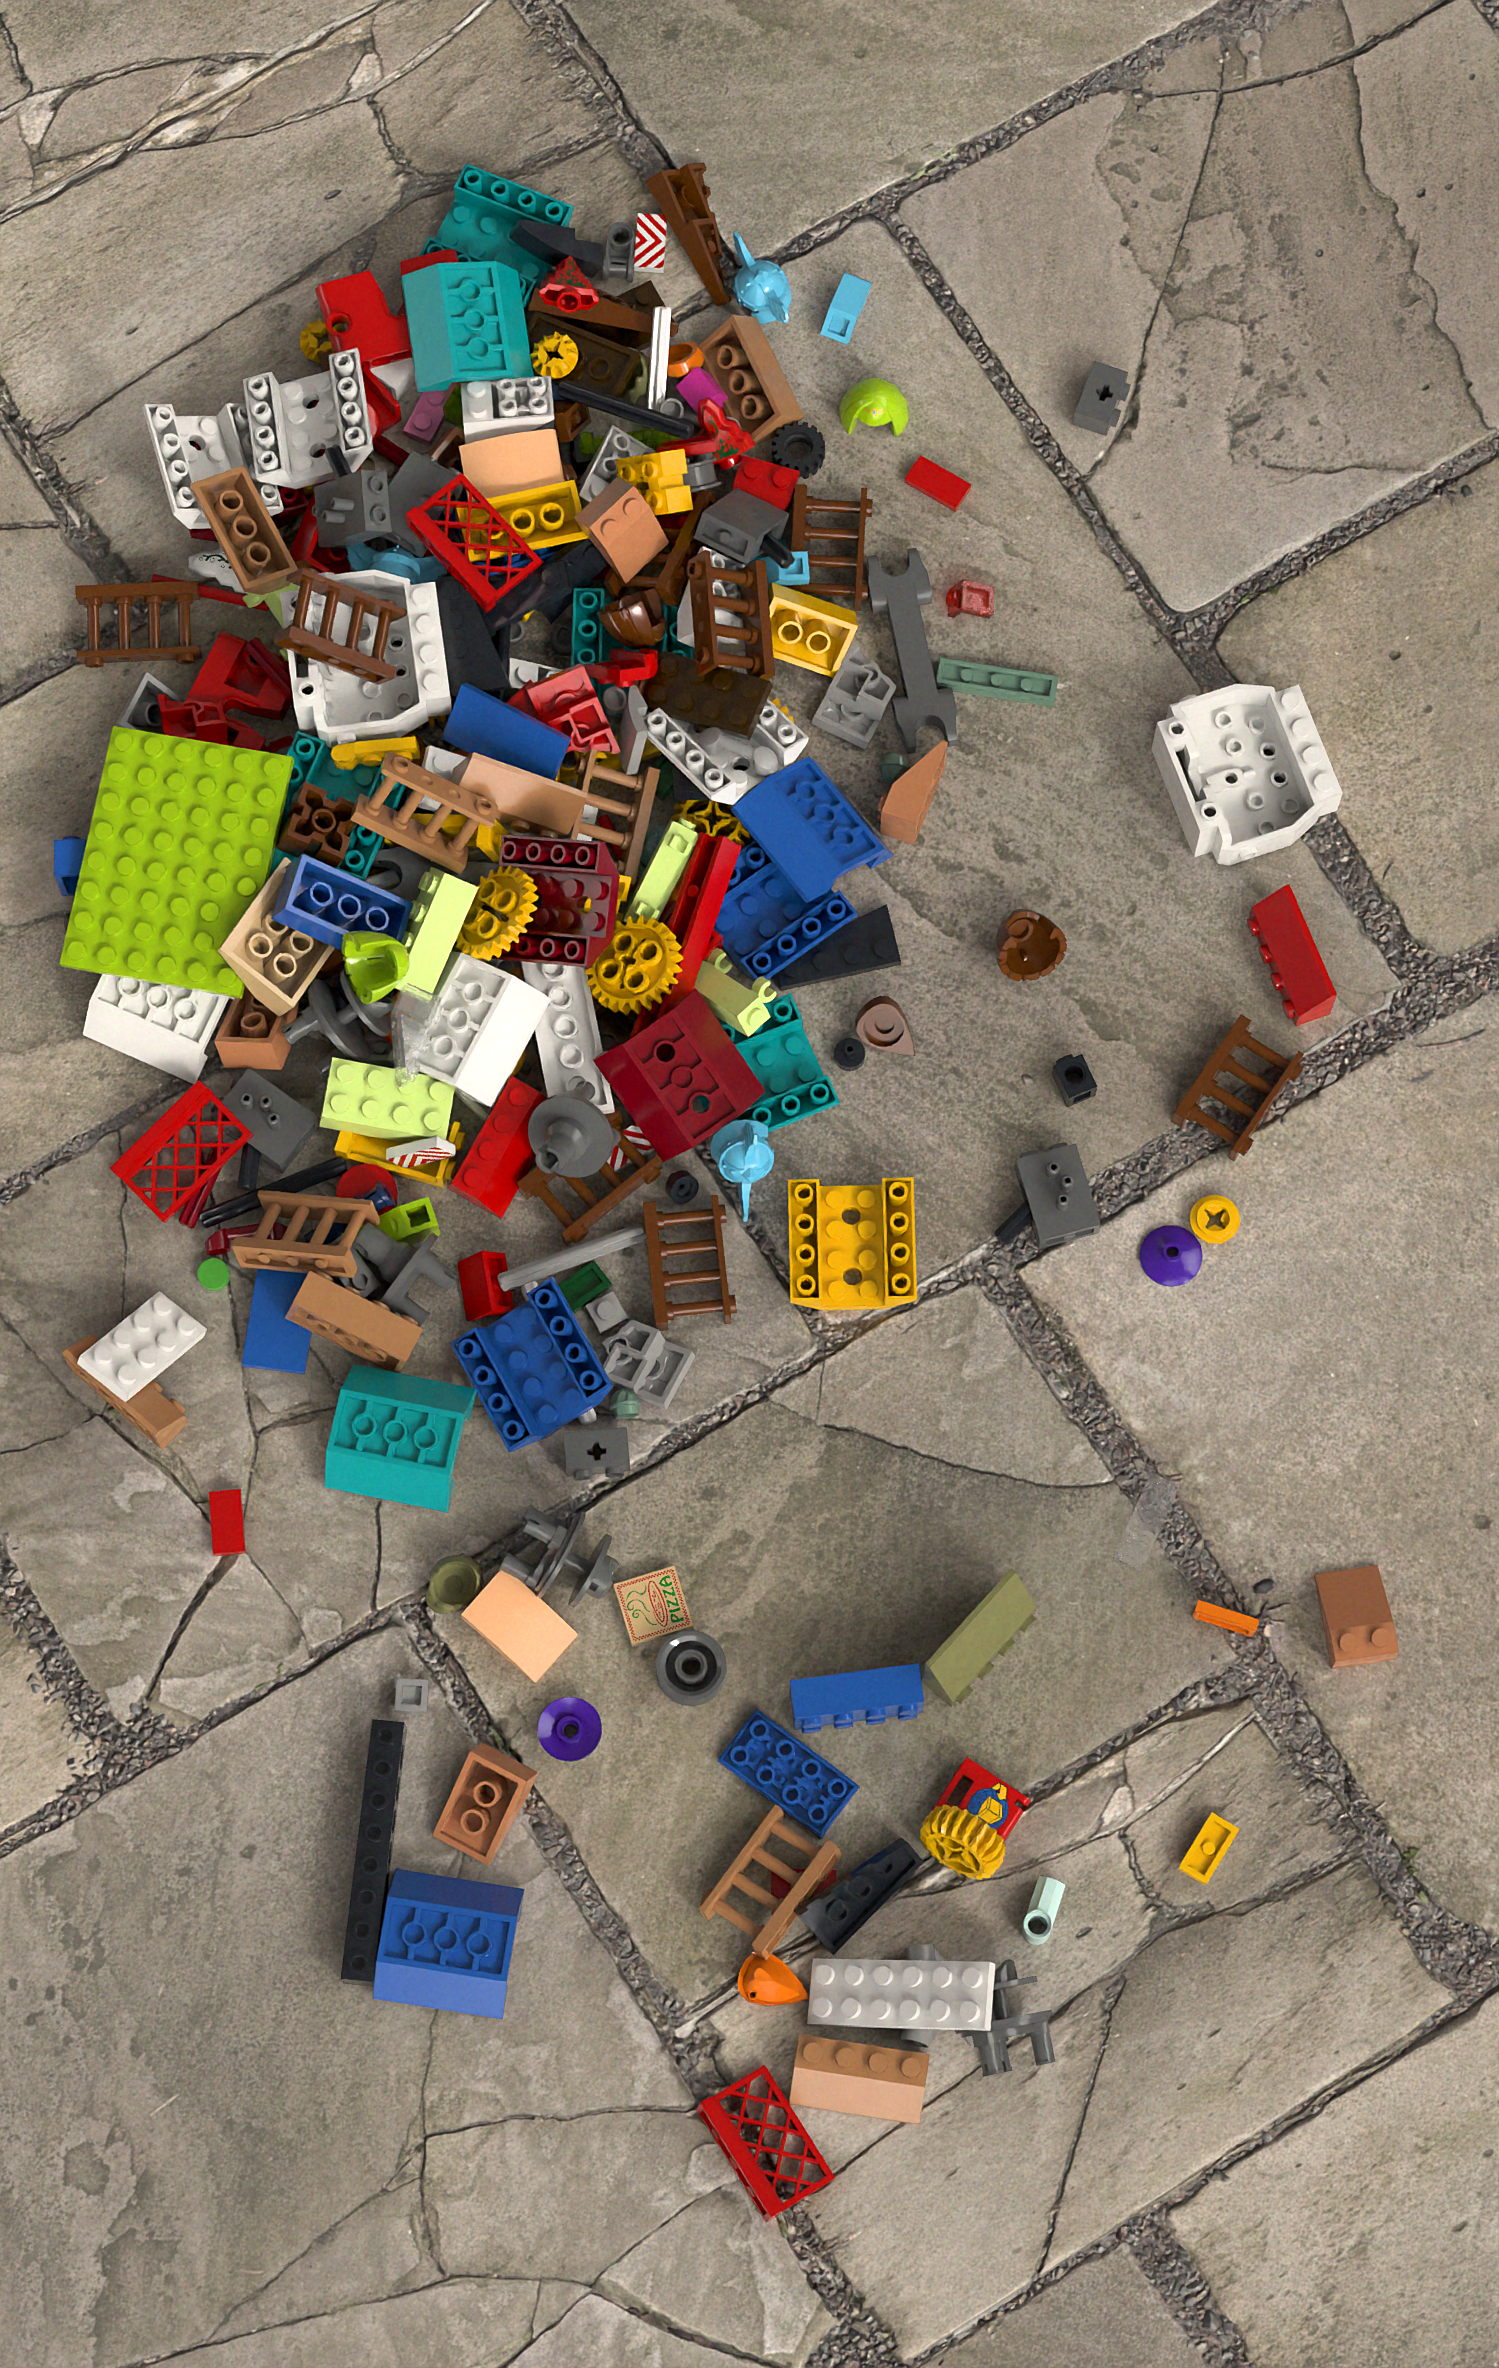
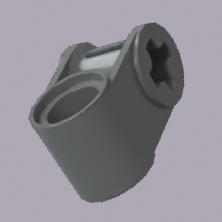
[603,222,635,282]

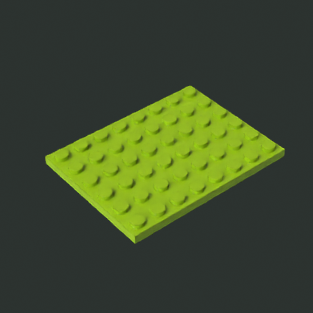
[59,726,294,999]

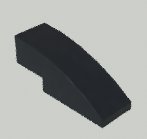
[509,219,604,278]

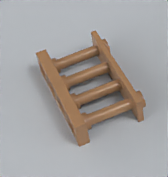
[564,749,660,889]
[350,751,498,874]
[231,1190,381,1278]
[699,1804,843,1961]

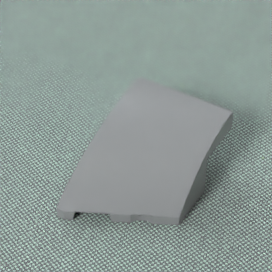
[811,641,897,750]
[595,1320,696,1410]

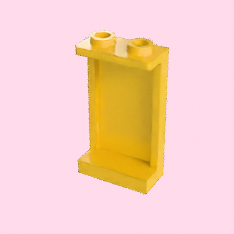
[384,813,511,863]
[334,1121,466,1188]

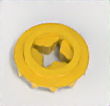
[299,317,344,363]
[530,332,578,379]
[1190,1195,1240,1244]

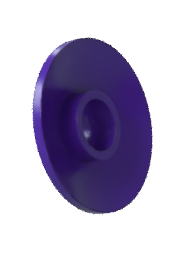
[1140,1225,1203,1287]
[537,1697,602,1762]

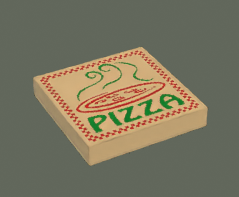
[613,1566,694,1647]

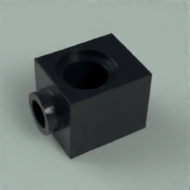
[1052,1054,1097,1107]

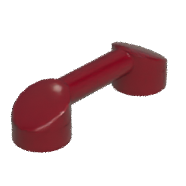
[204,1222,287,1256]

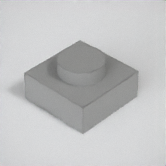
[585,1291,628,1335]
[394,1678,430,1714]

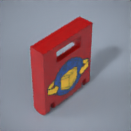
[930,1757,1031,1843]

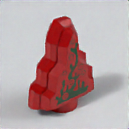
[539,256,599,313]
[697,397,755,470]

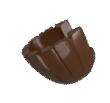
[596,588,667,650]
[995,909,1067,981]

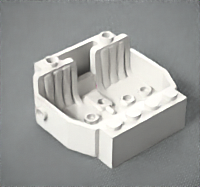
[280,569,452,748]
[1151,684,1343,866]

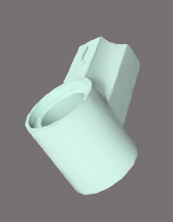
[1021,1876,1066,1945]

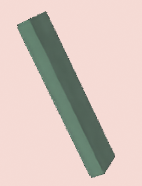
[935,657,1059,708]

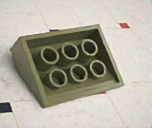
[922,1568,1037,1707]

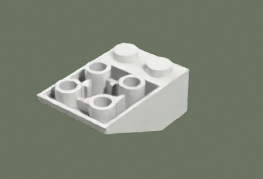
[461,376,554,444]
[577,425,656,510]
[677,546,745,654]

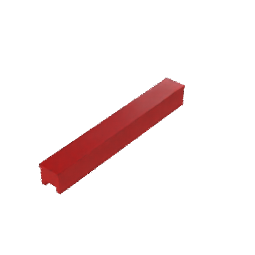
[630,832,741,1061]

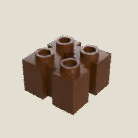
[275,781,356,868]

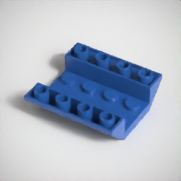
[731,756,894,903]
[713,840,858,982]
[450,1277,613,1452]
[373,1869,525,2019]

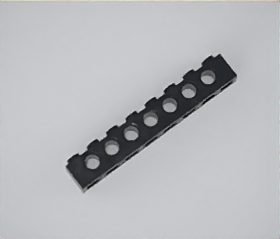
[341,1719,407,1987]

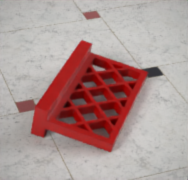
[406,472,542,613]
[110,1080,254,1223]
[696,2065,835,2223]

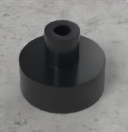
[834,1038,865,1071]
[665,1170,699,1204]

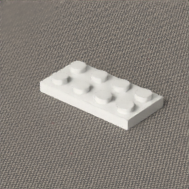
[77,1291,207,1402]

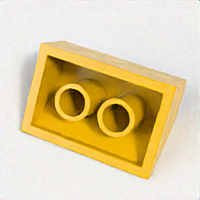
[768,582,858,678]

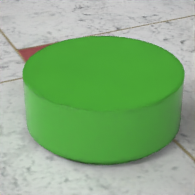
[197,1258,230,1291]

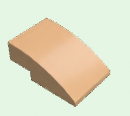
[459,429,564,502]
[461,1570,578,1683]

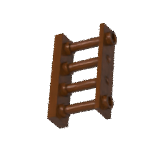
[789,484,873,611]
[604,490,717,606]
[687,550,775,680]
[273,567,407,685]
[75,581,202,668]
[1171,1014,1304,1161]
[517,1106,663,1246]
[643,1195,737,1331]

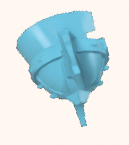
[731,231,792,324]
[346,542,447,585]
[710,1119,774,1221]

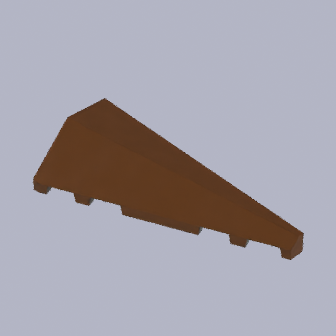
[645,162,732,307]
[528,269,679,337]

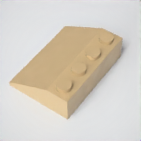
[218,857,335,1017]

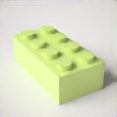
[395,867,479,1002]
[319,1057,455,1143]

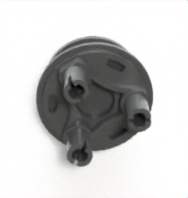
[281,969,395,1078]
[499,1505,619,1608]
[955,1959,1056,2077]

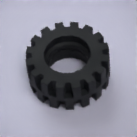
[771,421,825,479]

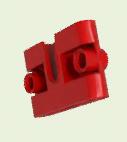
[315,249,459,370]
[184,631,301,751]

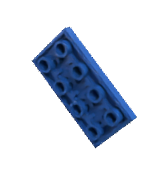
[442,683,571,781]
[242,1268,312,1375]
[717,1709,860,1839]

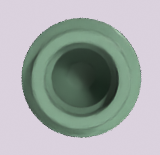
[879,754,910,784]
[609,1388,641,1420]

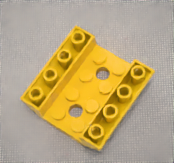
[788,1177,917,1310]

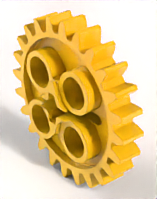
[456,865,538,961]
[585,915,683,1015]

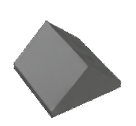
[116,672,185,734]

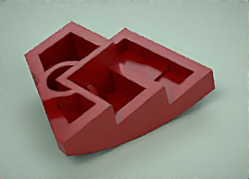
[526,662,621,754]
[157,694,229,746]

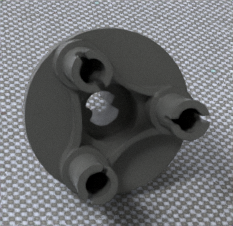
[528,1081,621,1178]
[352,1222,459,1327]

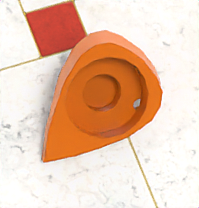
[647,342,704,380]
[738,1952,809,2006]

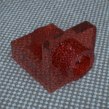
[946,579,995,619]

